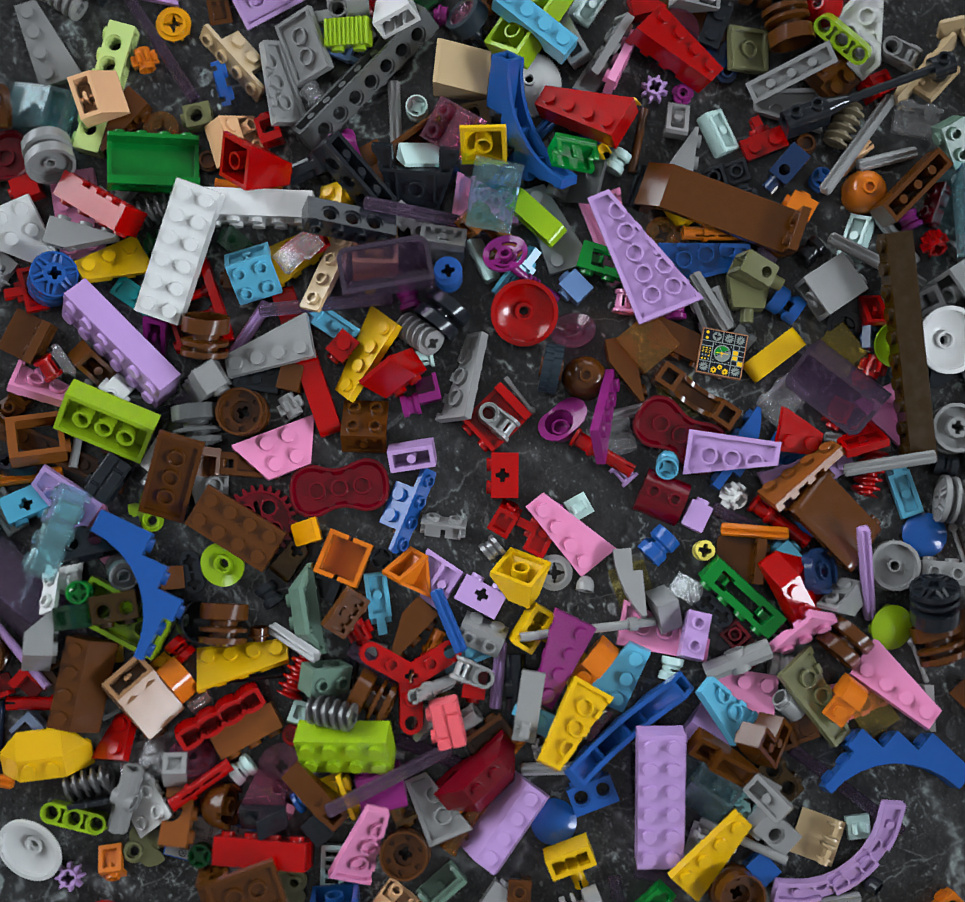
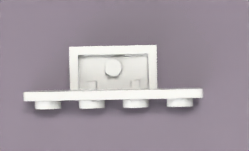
[39,525,84,616]

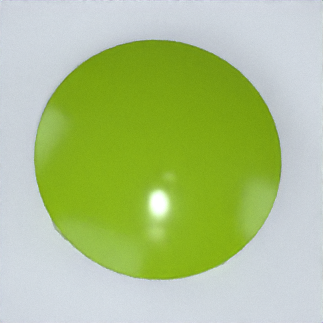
[868,604,913,650]

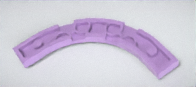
[770,800,907,902]

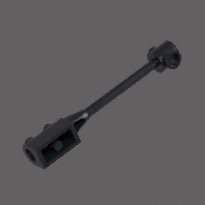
[778,51,957,140]

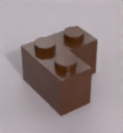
[734,712,792,769]

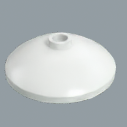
[523,53,562,118]
[923,305,965,374]
[0,819,62,881]

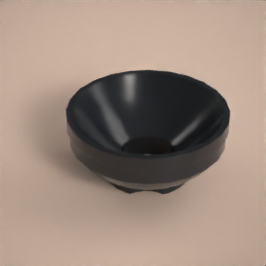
[176,600,210,642]

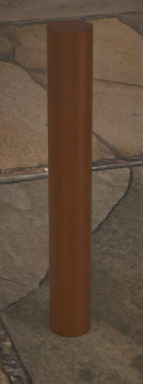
[627,108,649,174]

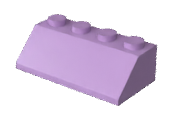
[460,770,550,875]

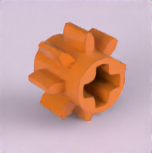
[130,46,160,74]

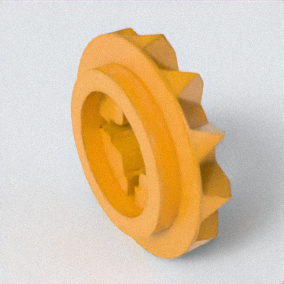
[156,7,192,43]

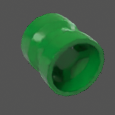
[65,581,95,604]

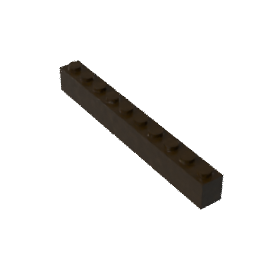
[876,230,938,459]

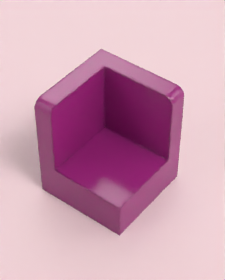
[415,372,442,406]

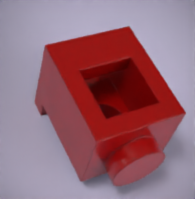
[254,111,286,149]

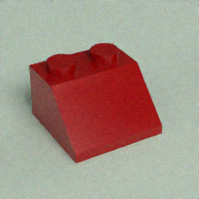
[359,348,427,398]

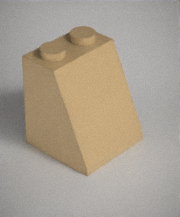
[433,38,491,101]

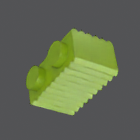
[324,15,373,53]

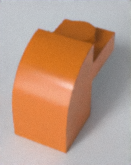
[570,635,620,685]
[149,651,197,704]
[822,672,868,728]

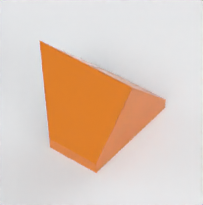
[382,546,431,598]

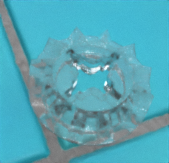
[50,343,76,377]

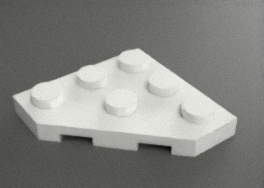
[824,0,884,81]
[0,193,57,263]

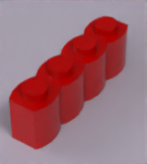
[174,681,266,751]

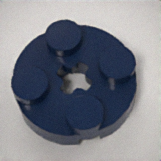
[801,547,838,595]

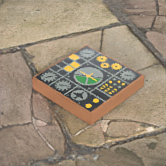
[694,327,749,381]

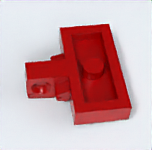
[738,115,789,163]
[3,267,50,314]
[515,517,552,559]

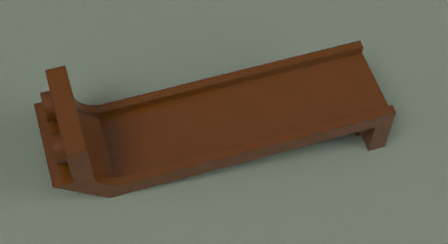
[634,162,812,257]

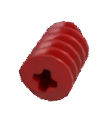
[850,450,889,499]
[276,654,309,701]

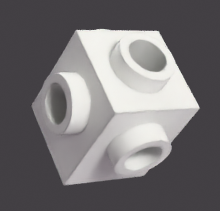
[97,372,135,402]

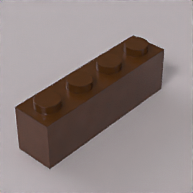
[869,147,953,228]
[644,316,726,381]

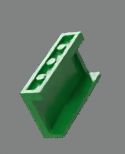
[107,129,200,193]

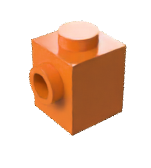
[781,189,819,223]

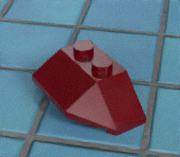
[434,730,515,812]

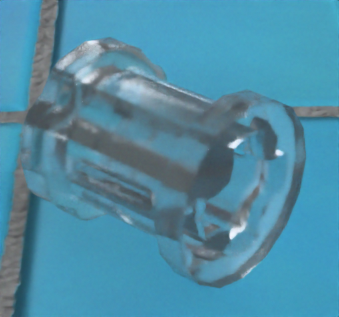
[186,689,216,715]

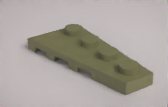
[776,646,851,747]

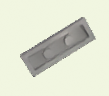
[512,669,546,743]

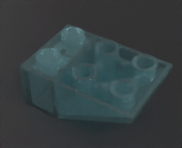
[10,82,77,135]
[465,155,524,234]

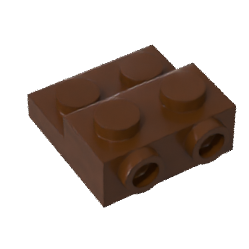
[803,47,862,97]

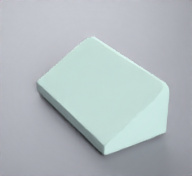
[568,0,607,29]
[697,109,740,159]
[396,142,440,167]
[837,213,876,263]
[466,238,500,285]

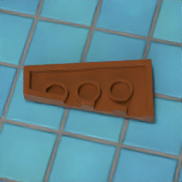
[757,440,845,512]

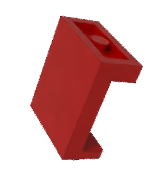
[461,382,532,452]

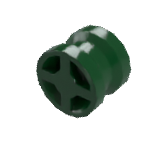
[187,841,213,868]

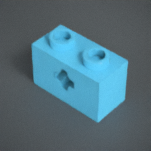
[0,485,52,528]

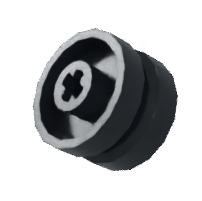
[413,286,471,342]

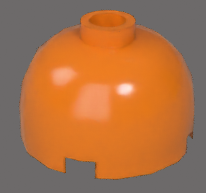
[841,170,887,215]

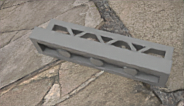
[745,40,838,104]

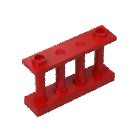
[171,256,236,359]

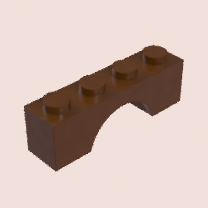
[650,361,743,432]

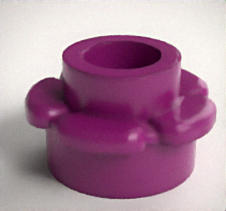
[434,4,449,27]
[672,83,694,105]

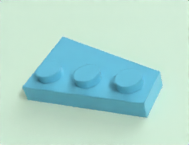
[592,641,651,713]
[695,677,759,746]

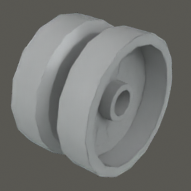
[21,126,76,184]
[933,403,965,455]
[872,541,921,591]

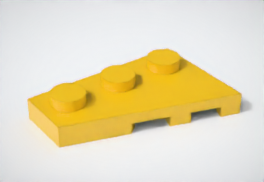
[74,237,150,283]

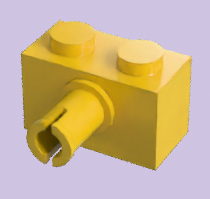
[508,601,554,655]
[543,832,597,890]

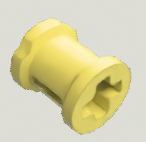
[692,540,715,561]

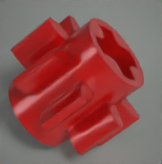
[919,229,949,257]
[858,354,888,381]
[346,617,374,646]

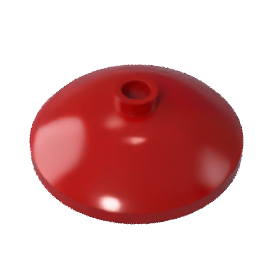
[491,279,558,346]

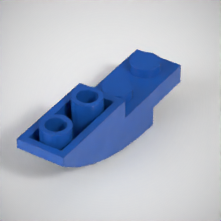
[709,406,761,491]

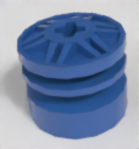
[26,251,79,307]

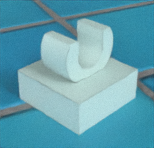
[564,492,594,520]
[844,813,871,840]

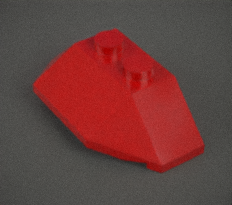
[757,550,825,629]

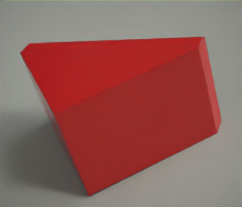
[626,0,667,24]
[858,295,887,329]

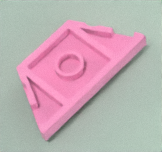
[231,415,314,481]

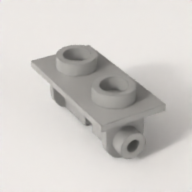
[420,513,467,540]

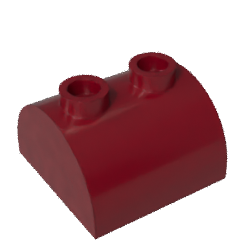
[632,468,691,526]

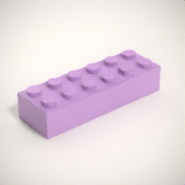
[62,278,181,408]
[634,725,686,869]

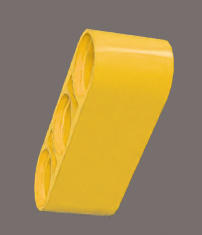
[743,327,806,383]

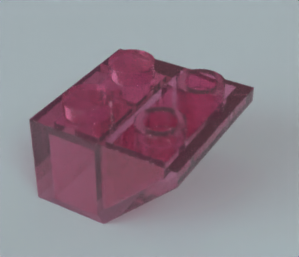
[420,95,487,160]

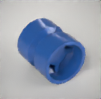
[764,286,807,326]
[637,524,680,567]

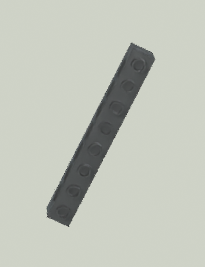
[290,3,439,151]

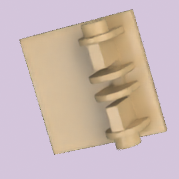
[790,807,846,866]

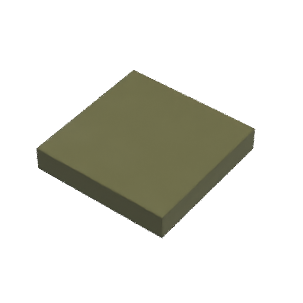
[726,25,769,75]

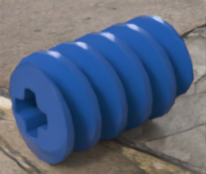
[434,256,463,293]

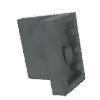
[418,223,467,267]

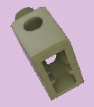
[726,249,785,291]
[725,275,769,324]

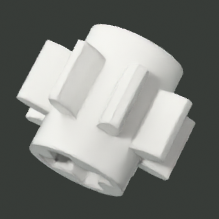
[719,481,748,510]

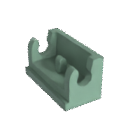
[416,859,467,902]

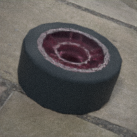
[446,0,489,40]

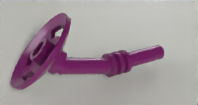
[483,235,561,302]

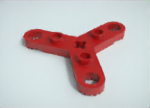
[359,640,462,735]

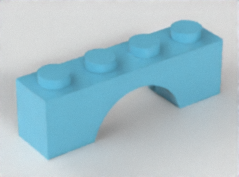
[491,0,578,65]

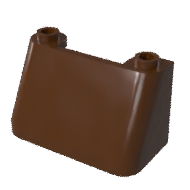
[783,468,882,573]

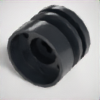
[909,573,961,634]

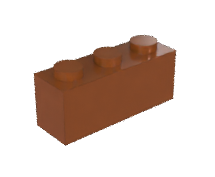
[210,700,286,761]

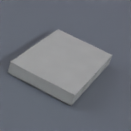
[275,5,334,88]

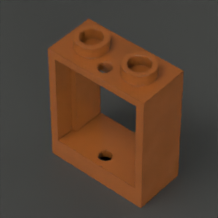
[5,411,72,468]

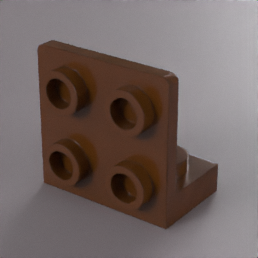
[0,308,58,368]
[340,400,389,453]
[320,586,371,639]

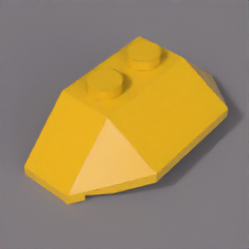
[0,728,96,783]

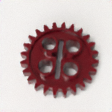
[234,484,297,554]

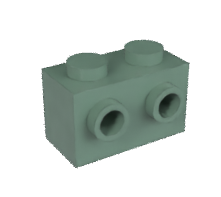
[931,115,965,170]
[298,659,353,699]

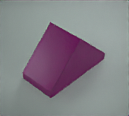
[143,316,172,358]

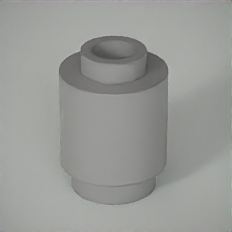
[772,689,805,721]

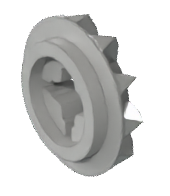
[543,554,573,591]

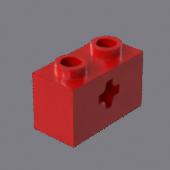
[486,452,519,499]

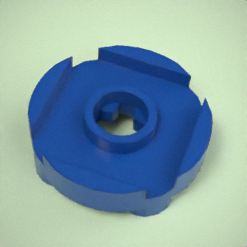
[210,60,235,107]

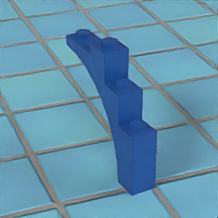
[486,50,578,189]
[91,509,186,661]
[564,670,695,790]
[818,728,965,793]

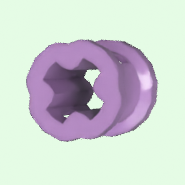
[609,457,639,488]

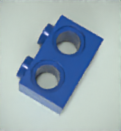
[565,770,620,818]

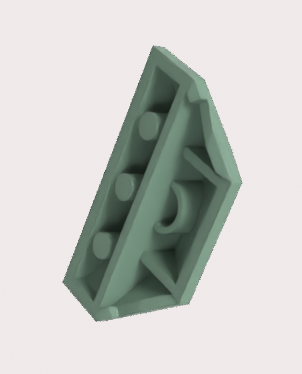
[286,562,328,654]

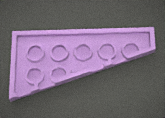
[587,189,704,325]

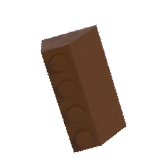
[47,632,119,733]

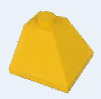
[459,124,507,164]
[490,547,551,609]

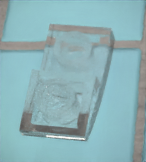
[272,232,325,274]

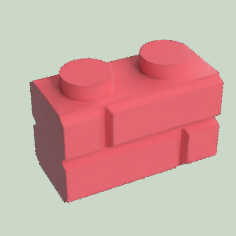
[425,694,467,751]

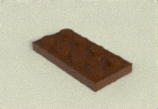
[138,430,206,523]
[184,484,287,572]

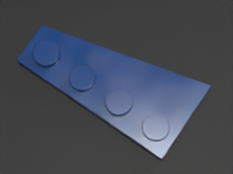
[657,243,751,281]

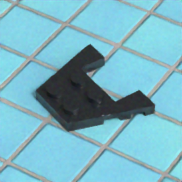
[371,142,461,213]

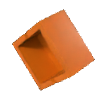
[313,528,375,588]

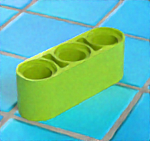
[813,13,872,65]
[504,187,567,248]
[40,799,110,835]

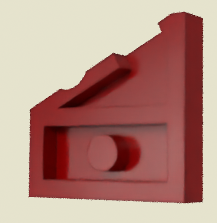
[775,406,823,455]
[837,418,890,458]
[92,714,137,762]

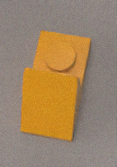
[291,517,324,547]

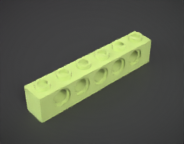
[71,19,140,159]

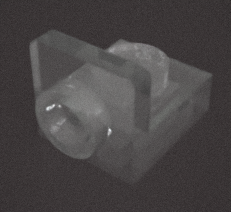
[668,571,704,606]

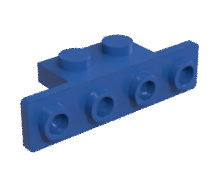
[379,468,437,555]

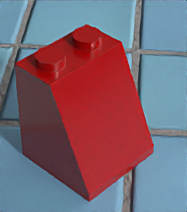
[219,131,292,191]

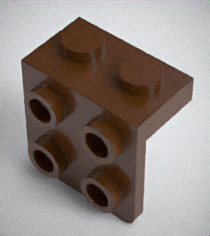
[715,535,770,585]

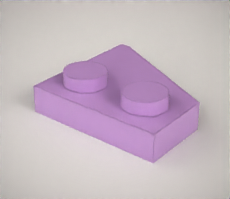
[420,548,464,609]

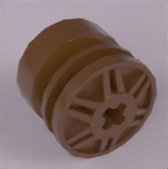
[761,0,816,53]
[180,312,230,360]
[215,387,271,437]
[198,602,249,647]
[909,626,965,668]
[347,668,398,721]
[379,827,431,881]
[707,862,767,902]

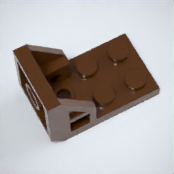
[195,858,288,902]

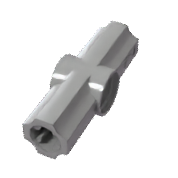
[701,638,774,680]
[107,763,145,835]

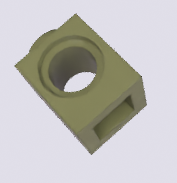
[180,100,215,133]

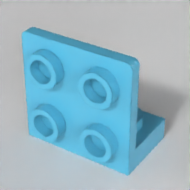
[224,242,283,305]

